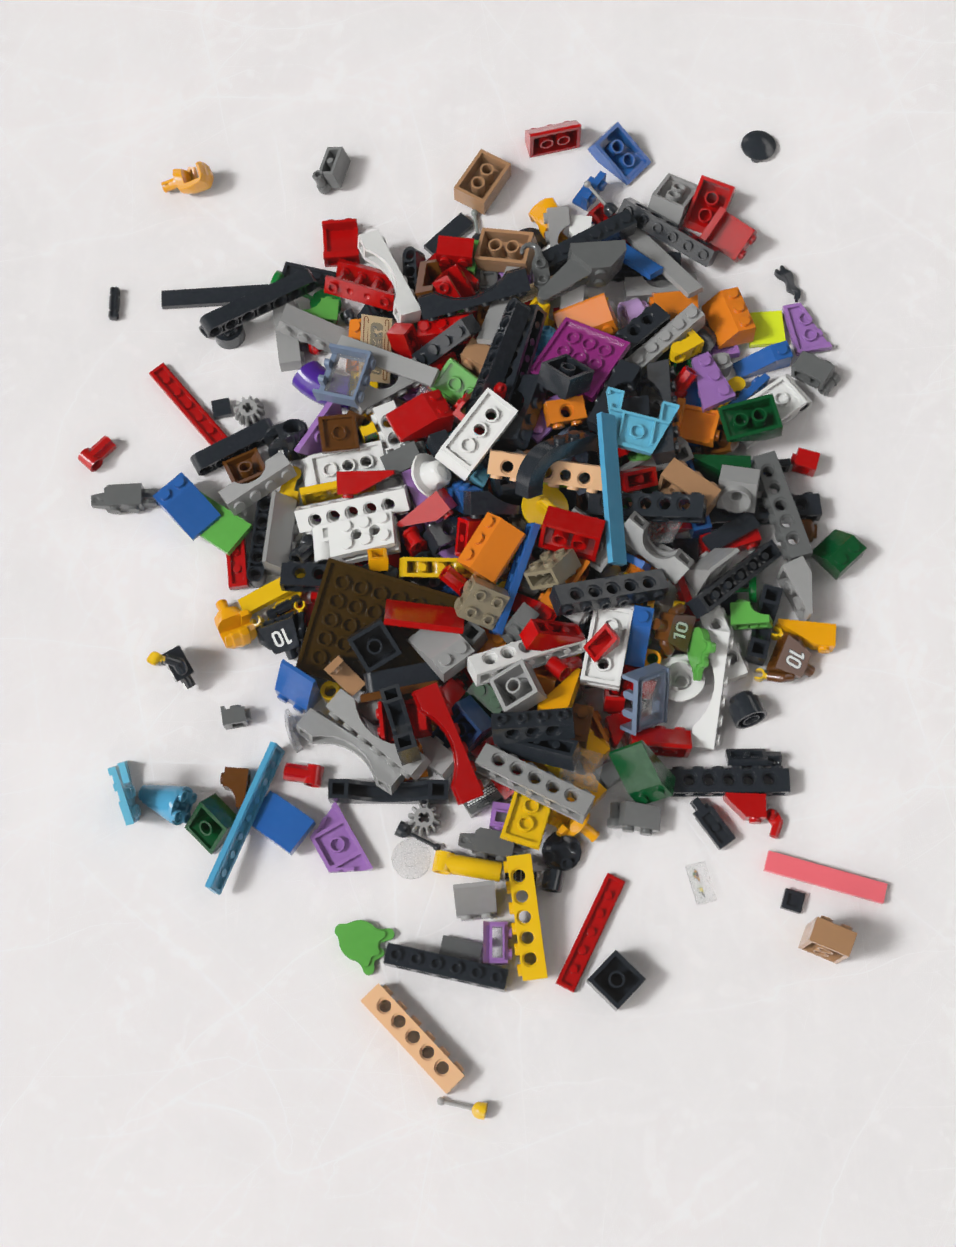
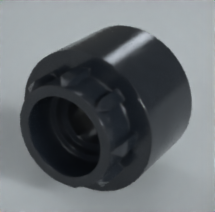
[215,324,246,349]
[728,691,767,729]

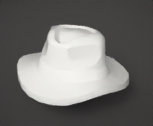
[411,453,452,497]
[660,654,705,702]

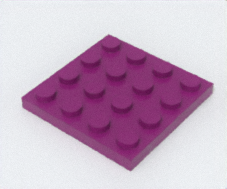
[530,317,631,402]

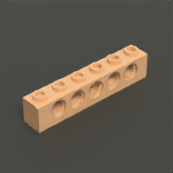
[487,449,602,493]
[361,983,465,1094]

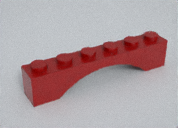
[411,682,484,805]

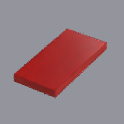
[384,599,464,634]

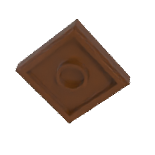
[317,413,360,454]

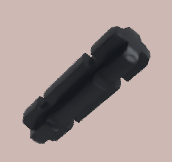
[108,287,120,321]
[266,594,302,619]

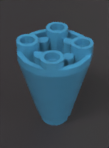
[138,784,197,825]

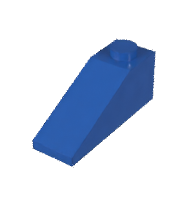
[732,340,793,379]
[624,605,654,668]

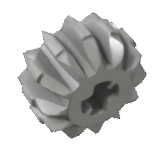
[233,396,265,427]
[408,802,441,836]

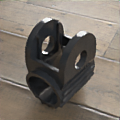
[264,419,308,462]

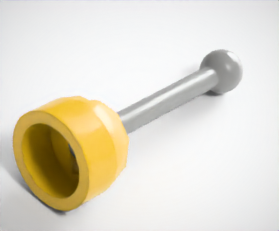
[437,1097,488,1120]

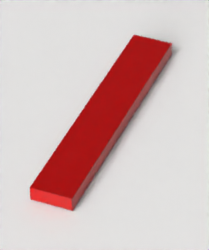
[149,363,228,445]
[555,873,626,993]

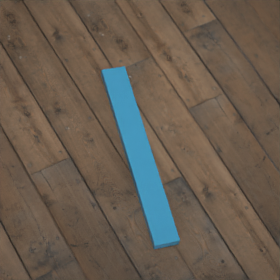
[596,412,627,566]
[205,741,285,895]

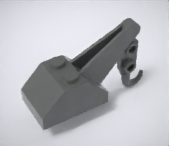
[520,240,627,304]

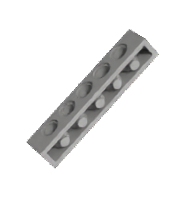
[475,743,595,824]

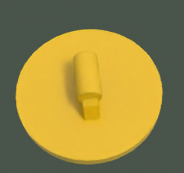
[521,484,569,530]

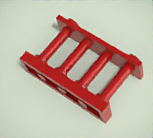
[324,258,395,311]

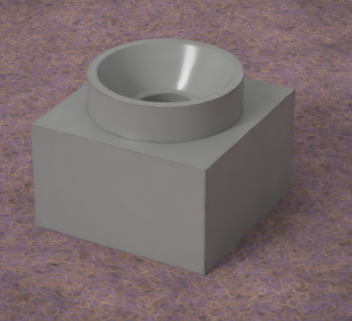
[717,465,761,513]
[488,659,547,713]

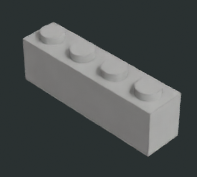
[273,300,305,372]
[276,303,349,354]

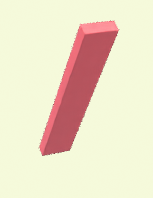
[763,851,888,904]

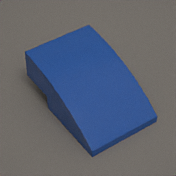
[251,790,316,856]

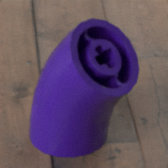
[292,361,351,411]

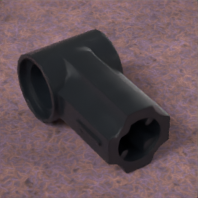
[289,534,314,563]

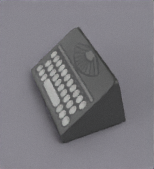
[463,783,504,818]

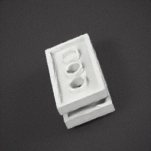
[739,374,812,451]
[435,388,518,481]
[300,440,389,487]
[312,509,401,564]
[580,604,635,691]

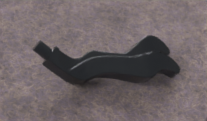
[774,265,801,302]

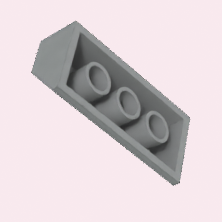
[262,491,299,576]

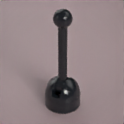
[394,820,441,851]

